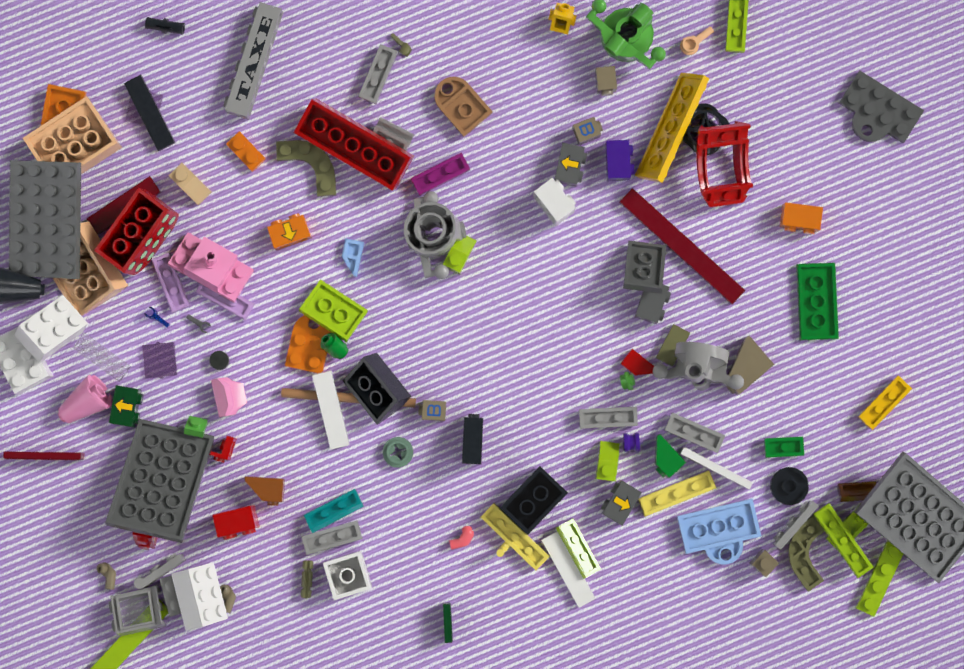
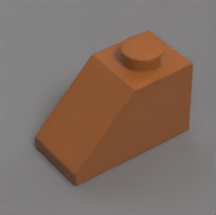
[245,476,285,506]

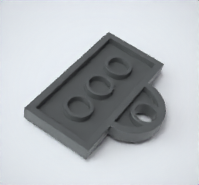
[839,70,924,143]

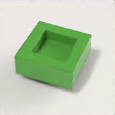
[184,416,208,438]

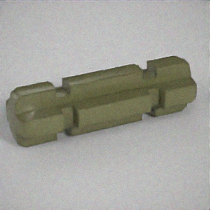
[301,560,313,598]

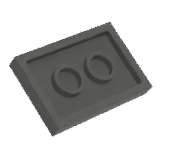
[623,240,666,294]

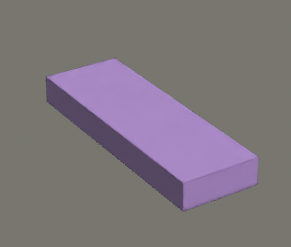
[151,252,190,313]
[195,284,255,321]

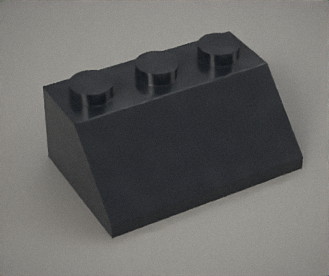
[343,353,412,425]

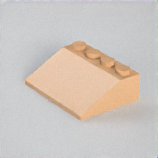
[23,96,122,174]
[53,221,128,316]

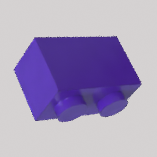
[605,140,634,181]

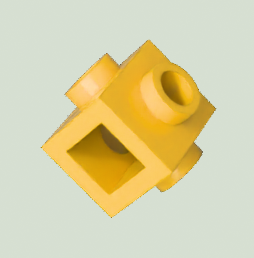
[548,3,577,35]

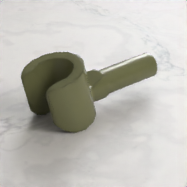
[390,33,412,57]

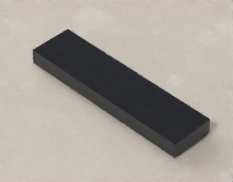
[124,74,176,151]

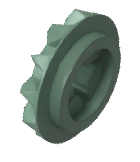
[383,437,413,468]

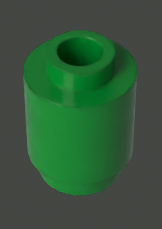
[320,333,348,359]

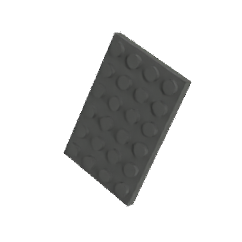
[9,160,81,279]
[105,419,214,543]
[854,451,964,583]

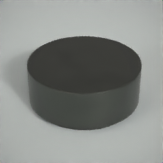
[209,351,229,370]

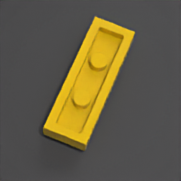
[858,375,912,430]

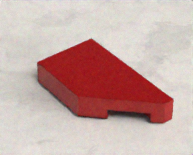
[620,349,654,376]

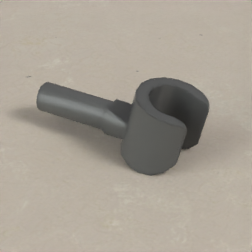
[186,314,211,333]

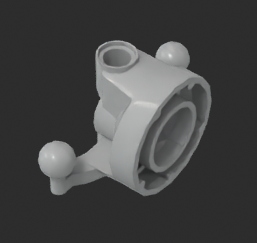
[404,191,466,279]
[653,342,744,391]

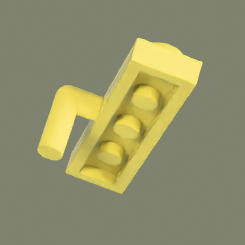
[480,503,550,570]

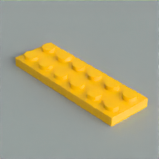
[635,73,709,183]

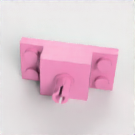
[168,232,254,303]

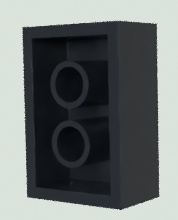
[500,466,568,535]

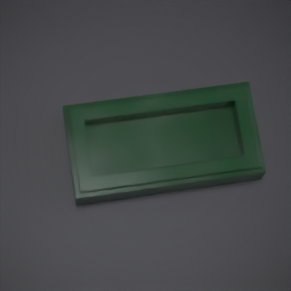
[443,602,453,643]

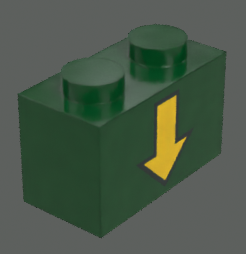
[109,385,144,427]

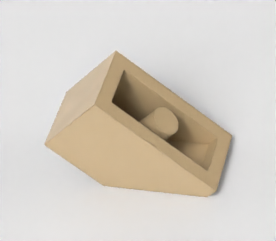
[168,163,212,206]

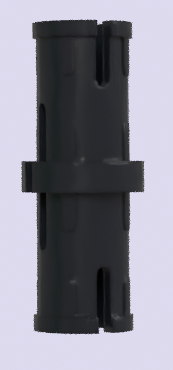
[145,17,185,35]

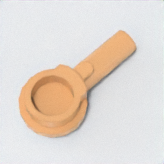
[680,26,714,55]

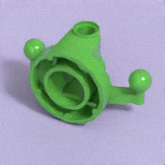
[586,0,666,69]

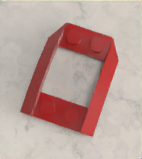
[696,121,753,207]

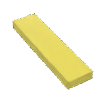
[638,470,716,517]

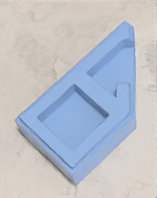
[342,238,364,277]

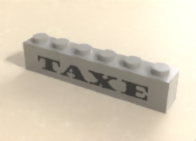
[223,2,283,120]

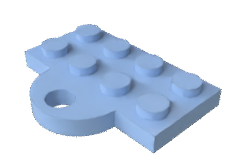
[677,498,761,565]

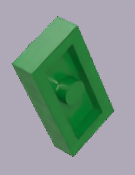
[764,436,804,458]

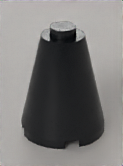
[0,267,45,304]

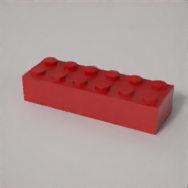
[293,98,414,191]

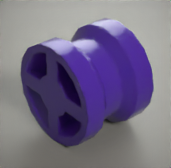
[623,433,640,452]

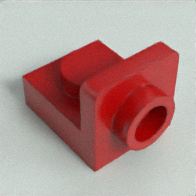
[209,436,237,463]

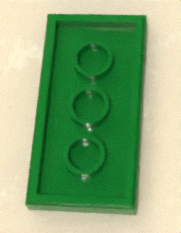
[796,263,839,340]

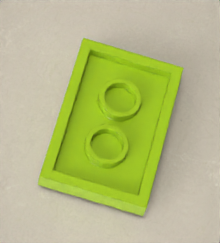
[299,279,368,343]

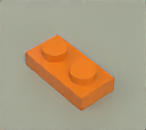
[226,131,266,172]

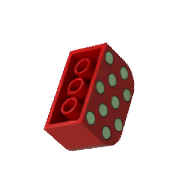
[94,187,179,275]

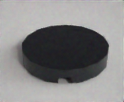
[770,467,809,505]

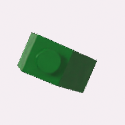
[655,434,686,478]

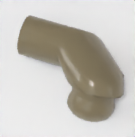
[97,562,116,590]
[220,584,236,614]

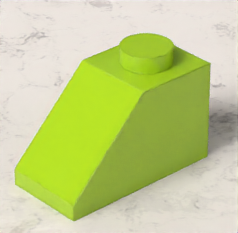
[443,236,477,275]
[595,441,620,482]

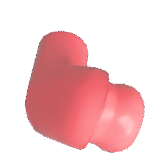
[449,526,474,550]

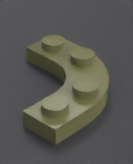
[276,140,337,197]
[788,515,825,592]

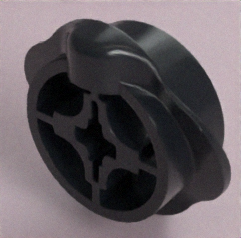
[682,103,730,156]

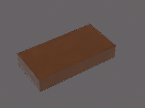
[837,481,877,502]

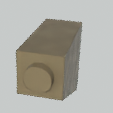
[726,336,775,395]

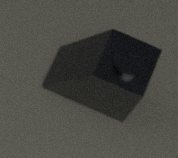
[462,414,483,464]

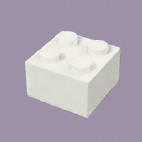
[533,178,576,226]
[323,551,373,600]

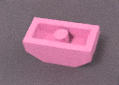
[211,377,247,418]

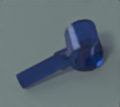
[144,307,170,328]

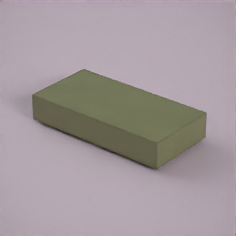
[656,324,690,367]

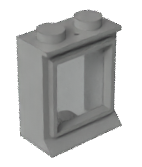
[109,586,166,636]

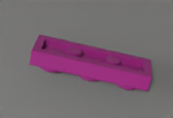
[411,152,470,196]

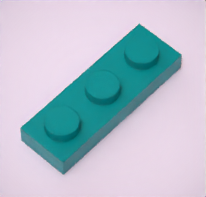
[304,489,364,533]

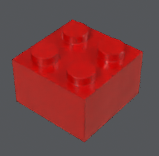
[212,505,260,540]

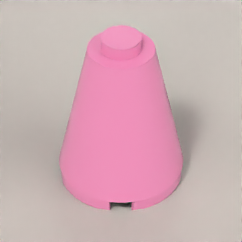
[58,374,113,423]

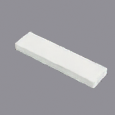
[312,370,350,449]
[679,447,753,490]
[542,531,596,608]

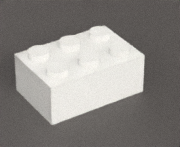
[14,295,88,364]
[0,327,54,395]
[171,562,228,631]

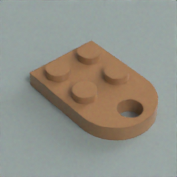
[435,77,493,137]

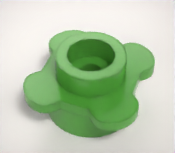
[620,371,635,390]

